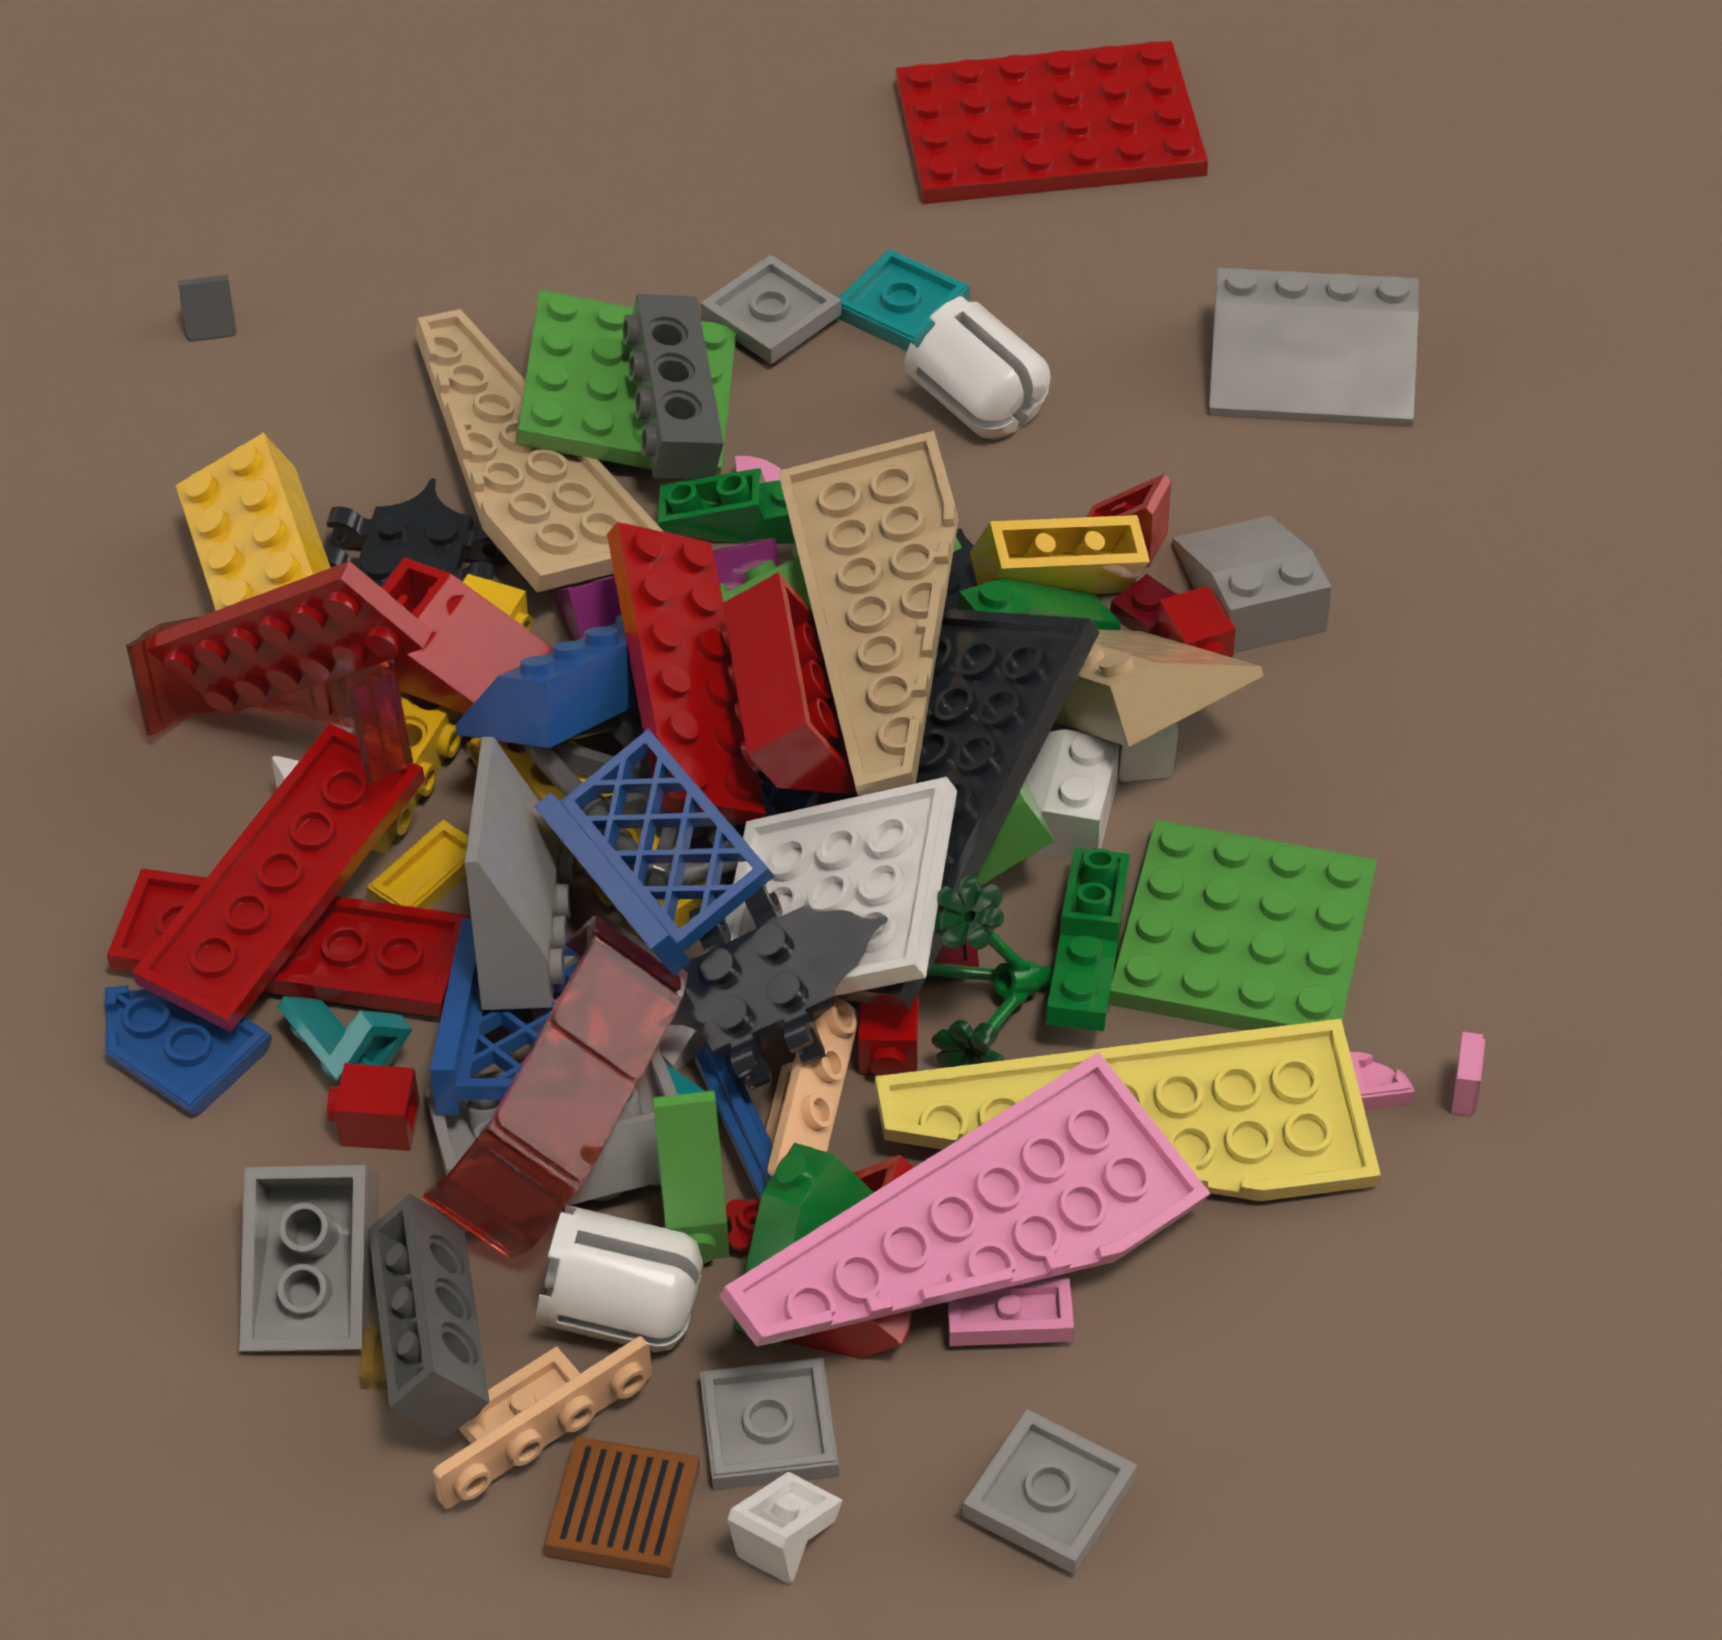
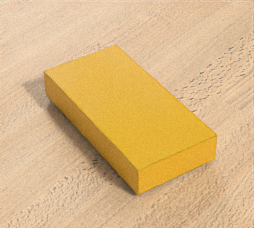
[366,820,468,909]

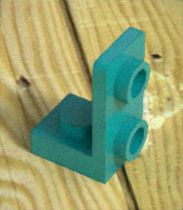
[277,996,413,1082]

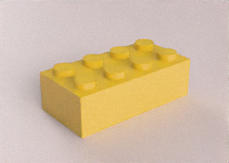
[175,432,331,611]

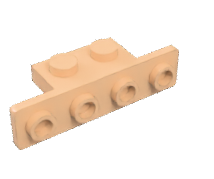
[766,996,859,1177]
[433,1336,652,1509]

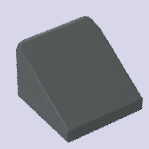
[178,275,237,341]

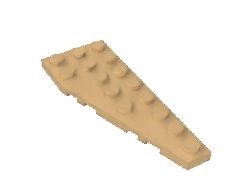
[415,309,664,593]
[778,431,959,796]

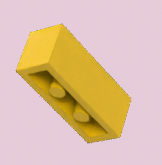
[970,515,1150,594]

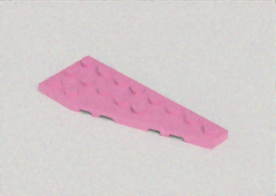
[719,1052,1211,1347]

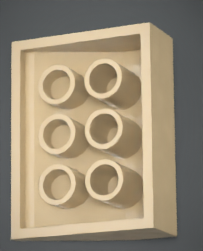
[1055,630,1264,747]

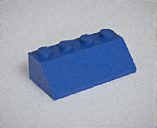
[456,614,638,748]

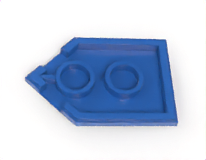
[105,985,272,1114]

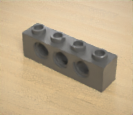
[622,294,724,479]
[368,1193,490,1439]

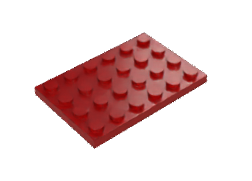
[895,41,1208,204]

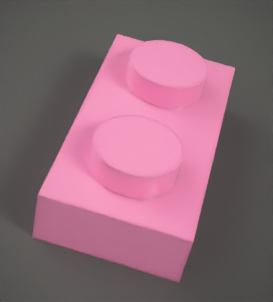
[947,1276,1074,1346]

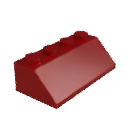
[722,572,857,795]

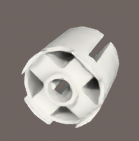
[904,296,1051,440]
[535,1205,703,1352]

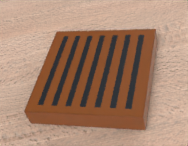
[545,1436,700,1578]

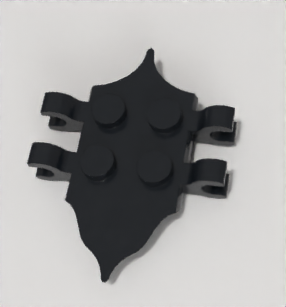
[323,478,506,587]
[655,884,888,1091]

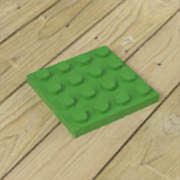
[515,290,736,476]
[1110,819,1377,1030]

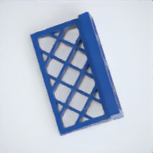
[534,729,775,976]
[430,918,602,1115]

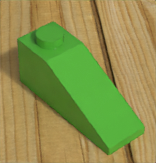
[653,1091,729,1263]

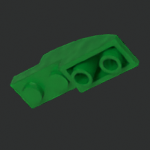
[658,468,795,544]
[1046,848,1130,1031]

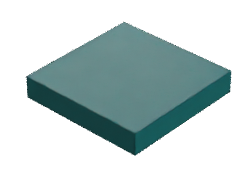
[838,249,970,351]

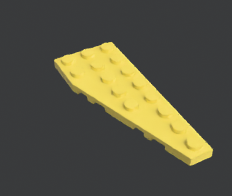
[875,1019,1381,1201]

